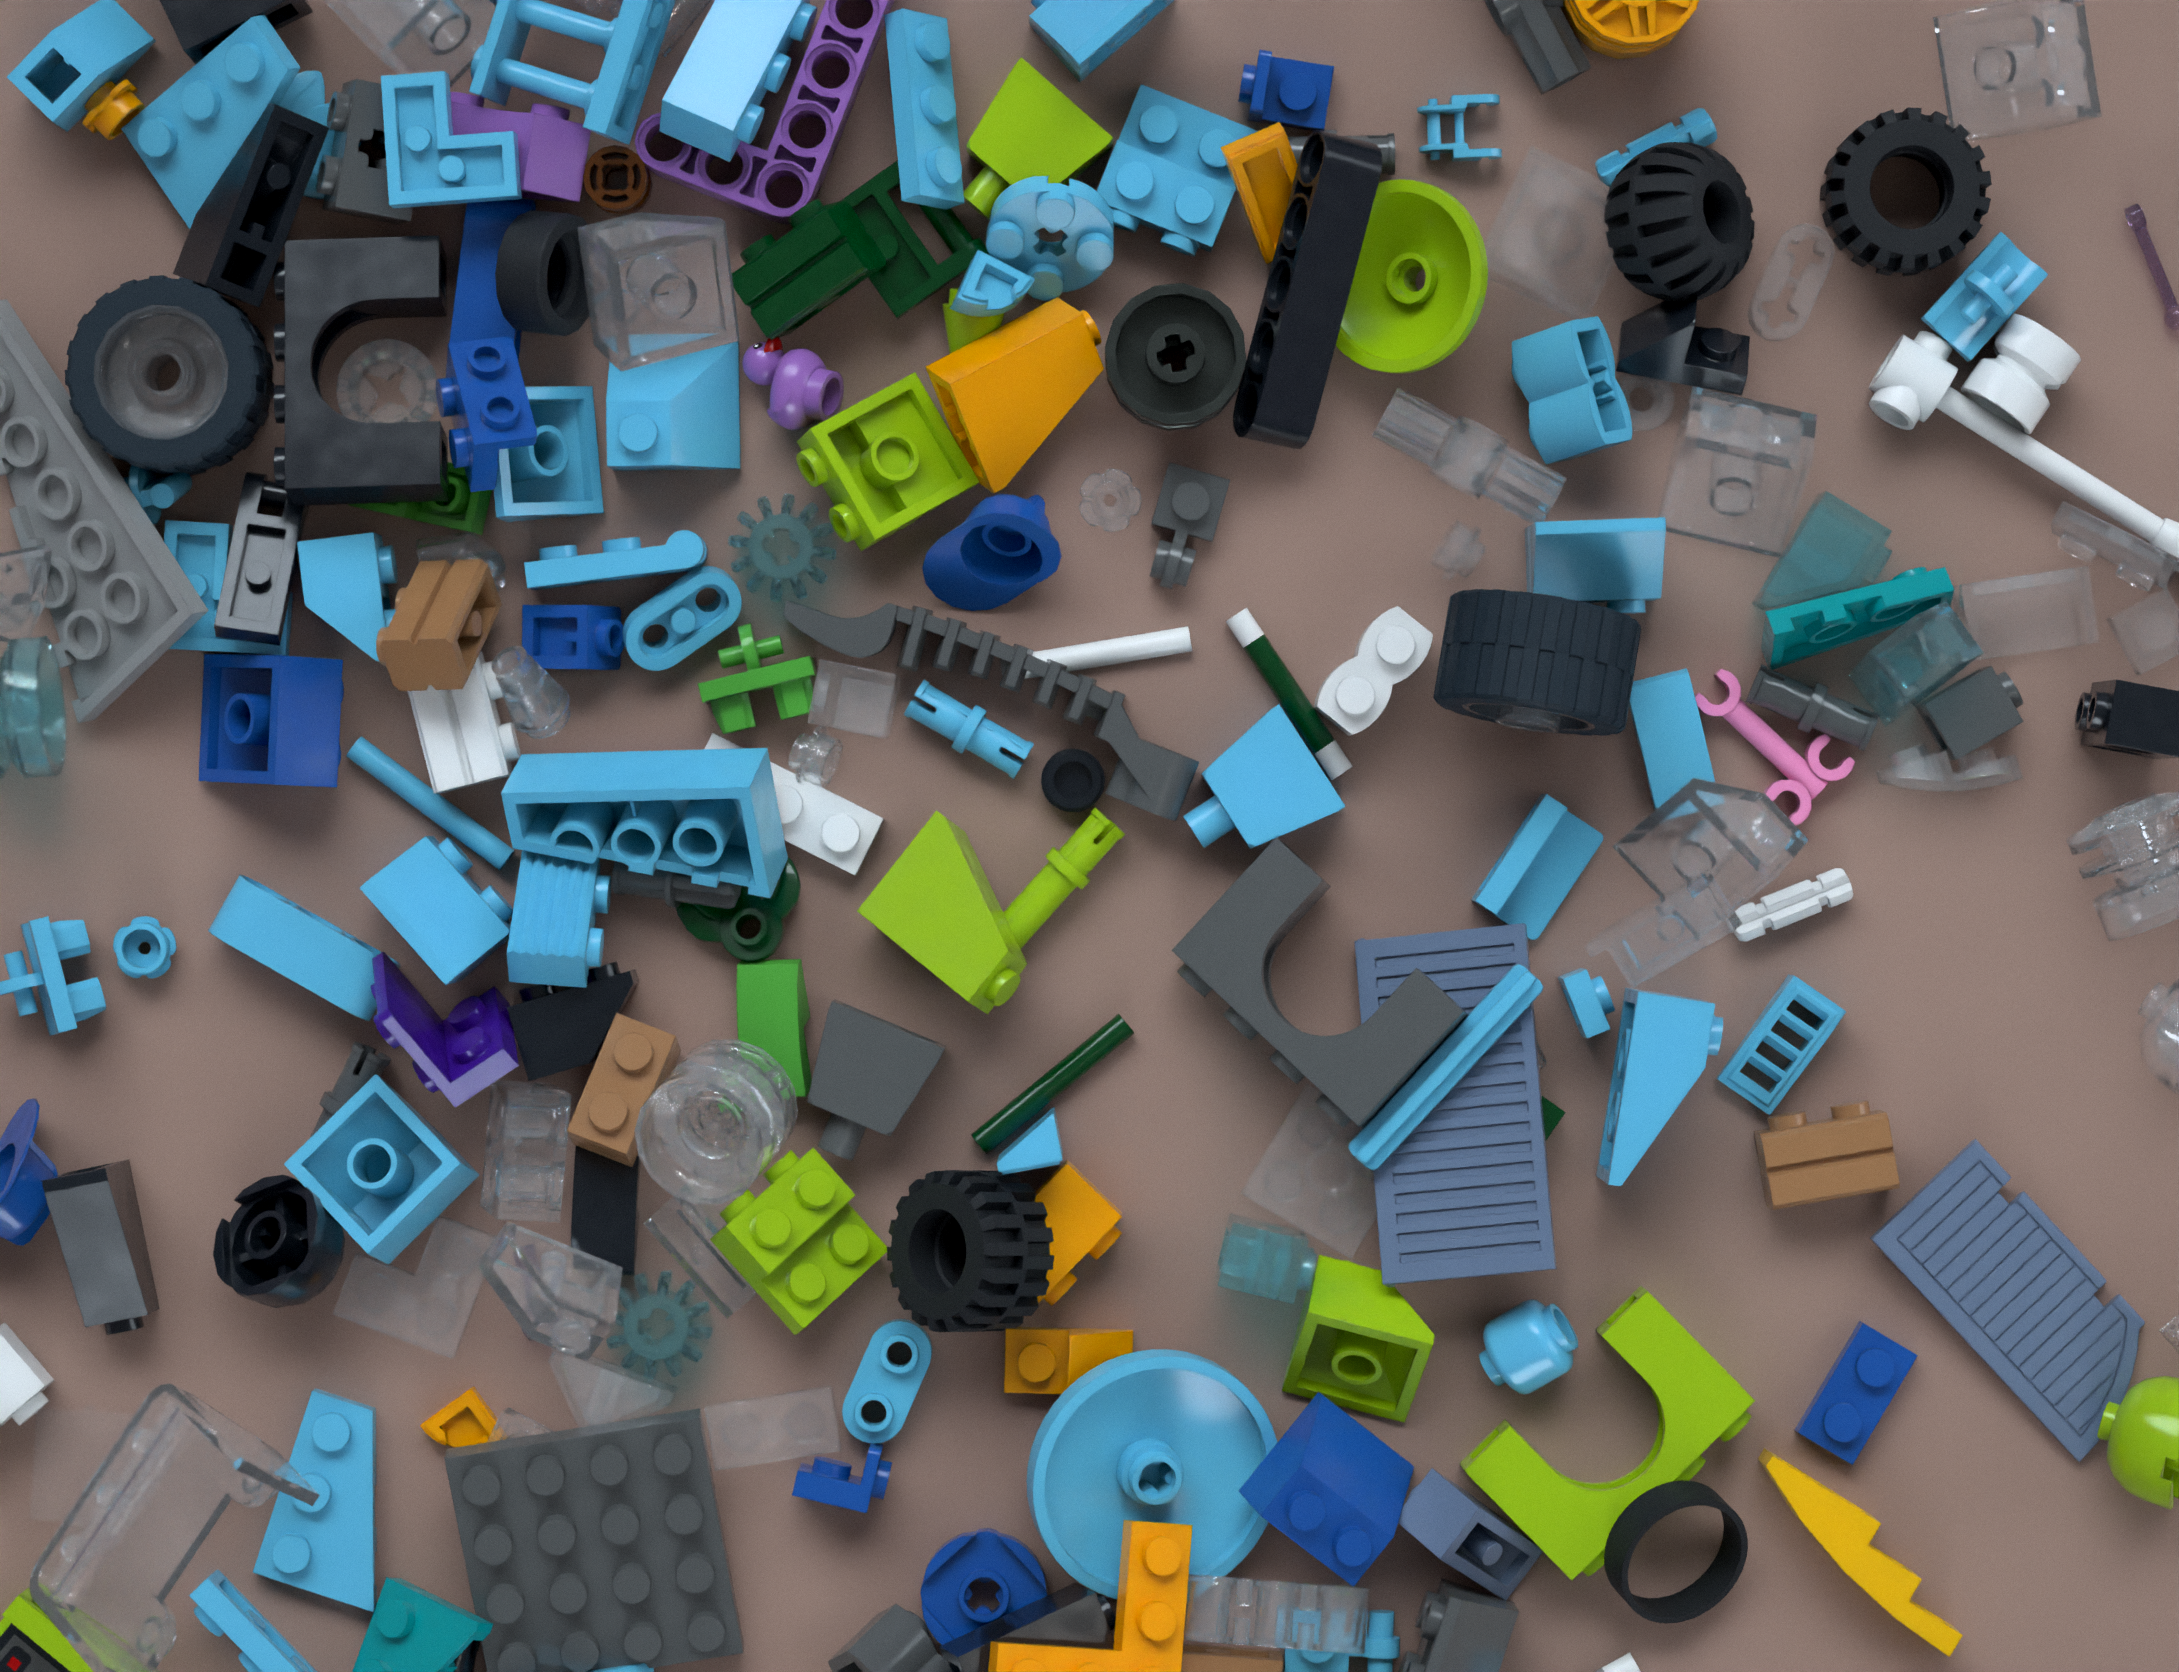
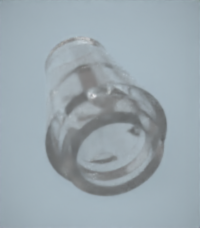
[491,646,571,739]

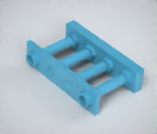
[469,0,676,145]

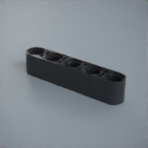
[1233,130,1382,449]

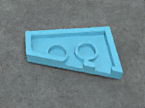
[121,15,301,229]
[253,1388,377,1612]

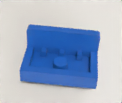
[436,336,537,492]

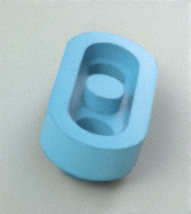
[622,566,742,671]
[842,1319,932,1444]

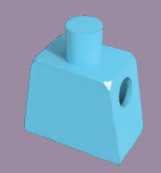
[1183,704,1345,849]

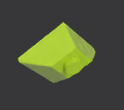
[1282,1255,1435,1423]

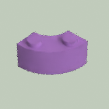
[450,92,591,202]

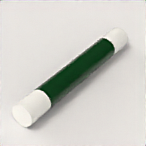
[1226,608,1353,780]

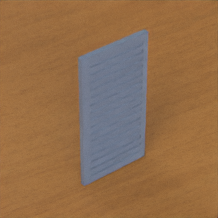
[1354,923,1557,1287]

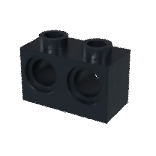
[2075,679,2179,759]

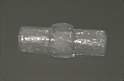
[1371,387,1567,523]

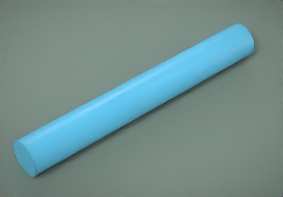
[346,736,515,871]

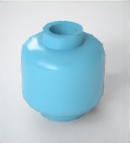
[1479,1299,1578,1395]

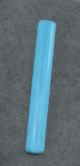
[1348,964,1544,1170]

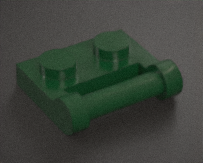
[840,160,989,320]

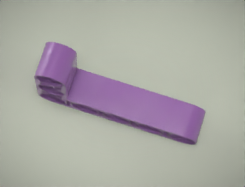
[635,0,894,225]

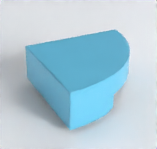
[950,250,1035,317]

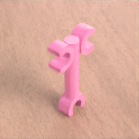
[1695,669,1855,827]

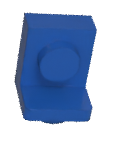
[1238,50,1334,131]
[522,605,624,670]
[792,1443,892,1513]

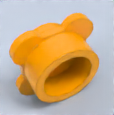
[82,79,144,140]

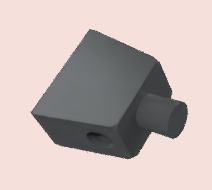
[807,999,946,1161]

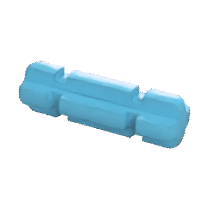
[1595,108,1717,192]

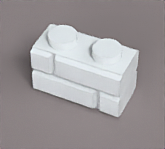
[408,651,521,794]

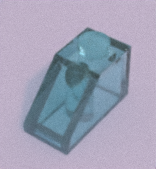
[1752,491,1892,610]

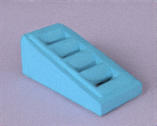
[1716,974,1846,1115]

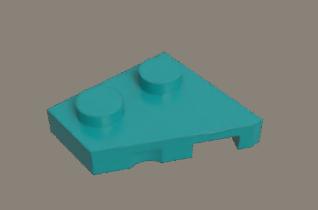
[352,1577,493,1672]

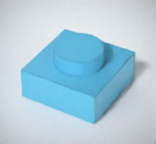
[1557,968,1615,1038]

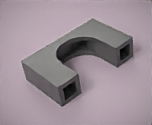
[1171,837,1468,1128]

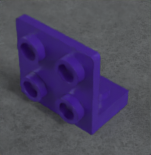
[370,952,519,1108]

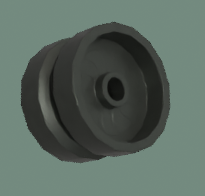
[1105,283,1246,431]

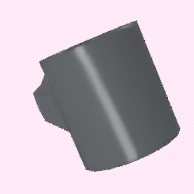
[1484,0,1591,95]

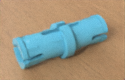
[904,679,1034,779]

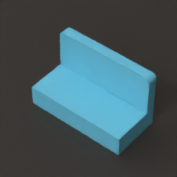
[1471,794,1603,940]

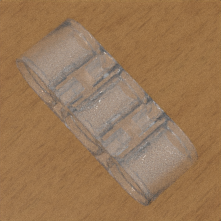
[1184,1574,1370,1654]

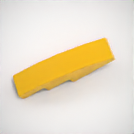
[1758,1448,1963,1657]

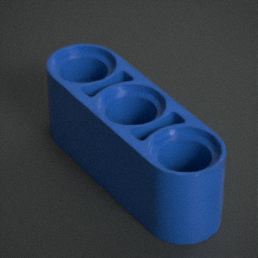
[449,198,536,361]

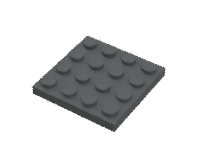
[444,1408,744,1672]

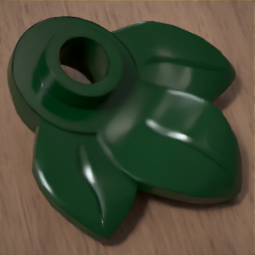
[676,858,801,962]

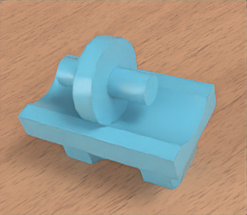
[1920,232,2048,362]
[0,916,106,1036]

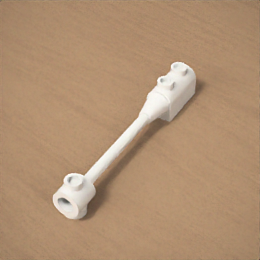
[1869,331,2179,572]

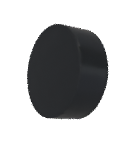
[1041,749,1105,812]

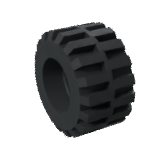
[1820,107,1992,276]
[887,1170,1054,1332]

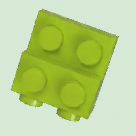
[796,372,979,552]
[710,1147,887,1335]

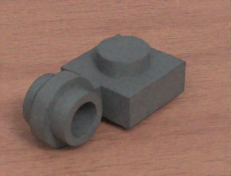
[1149,462,1230,589]

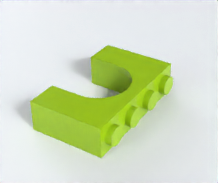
[1460,1286,1755,1580]

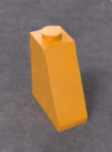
[926,297,1104,494]

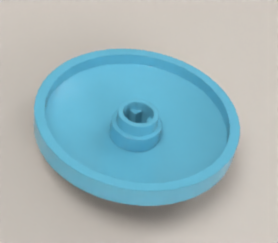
[1026,1349,1277,1599]

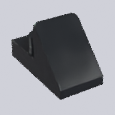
[1616,295,1750,395]

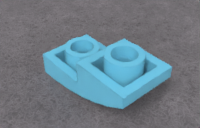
[1629,668,1720,817]

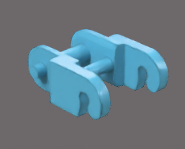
[1417,94,1502,162]

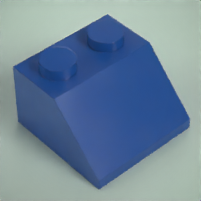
[198,654,344,788]
[1239,1392,1414,1587]

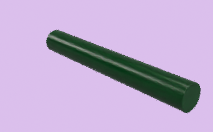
[971,1014,1134,1154]

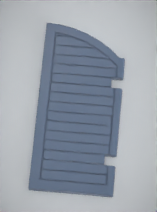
[1870,1139,2145,1462]

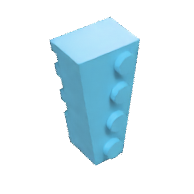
[501,748,788,898]

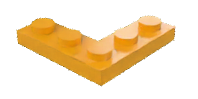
[988,1520,1193,1672]

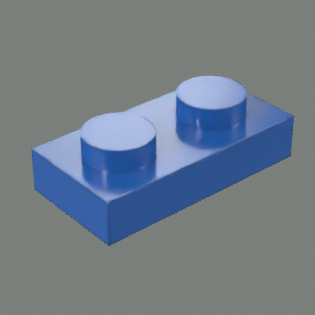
[1795,1321,1918,1465]

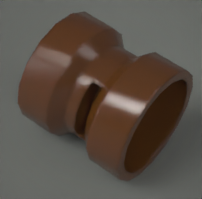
[583,145,653,217]

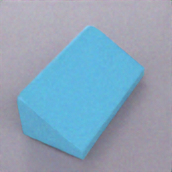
[997,1107,1063,1175]

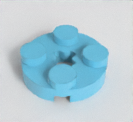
[986,176,1115,301]

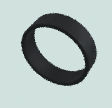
[1604,1480,1748,1624]

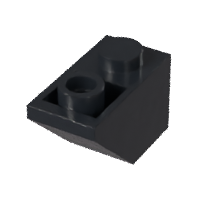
[507,961,639,1081]

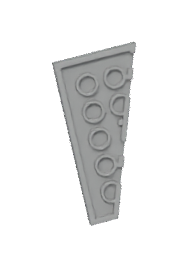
[0,299,209,723]

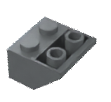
[1398,1578,1519,1672]

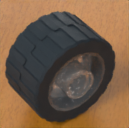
[65,275,275,475]
[1433,589,1641,736]

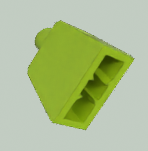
[963,57,1113,220]

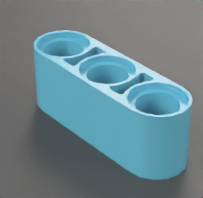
[208,874,401,1021]

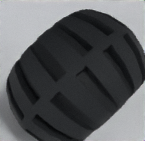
[1604,142,1755,301]

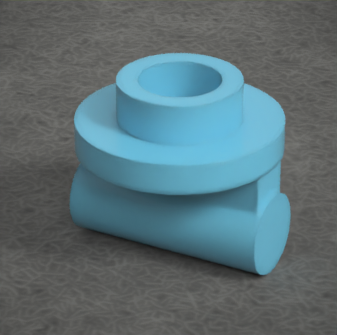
[123,465,192,524]

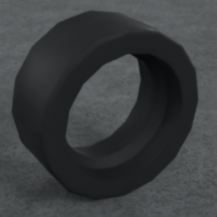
[495,210,601,336]

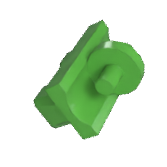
[698,623,818,734]

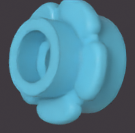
[113,916,177,979]

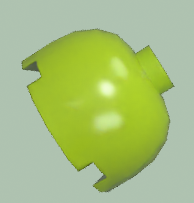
[2097,1376,2179,1510]

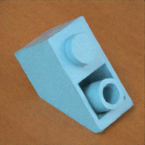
[7,0,156,132]
[297,532,398,662]

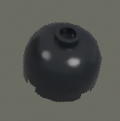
[213,1174,345,1308]

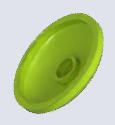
[1336,179,1488,374]

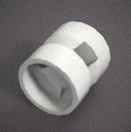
[1961,313,2081,434]

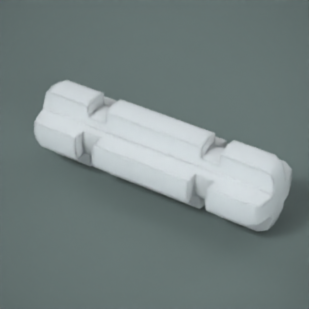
[1729,868,1853,942]

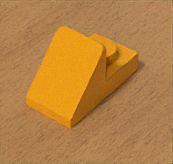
[1004,1327,1133,1394]

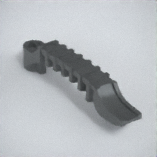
[783,600,1199,821]

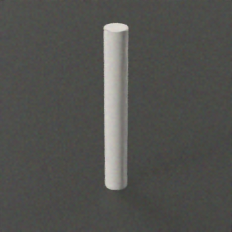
[1000,626,1192,679]

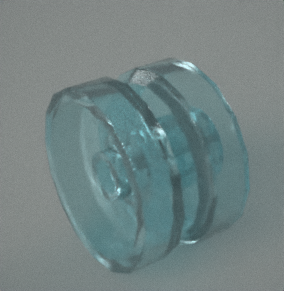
[0,635,66,780]

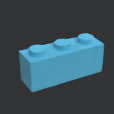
[659,0,817,162]

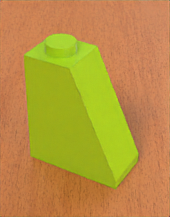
[857,810,1027,1014]

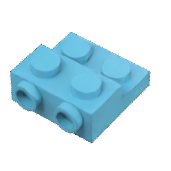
[1097,84,1257,257]

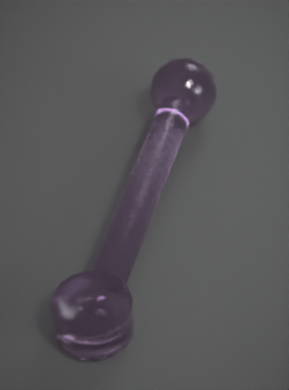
[2124,203,2179,331]

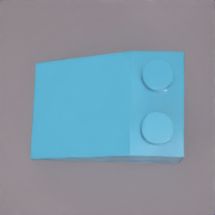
[1596,988,1723,1187]

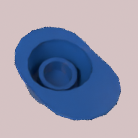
[922,494,1062,611]
[0,1098,58,1246]

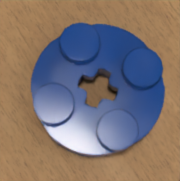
[920,1528,1048,1645]

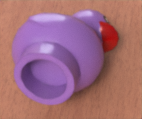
[742,337,844,430]

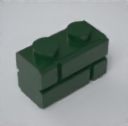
[729,199,886,340]

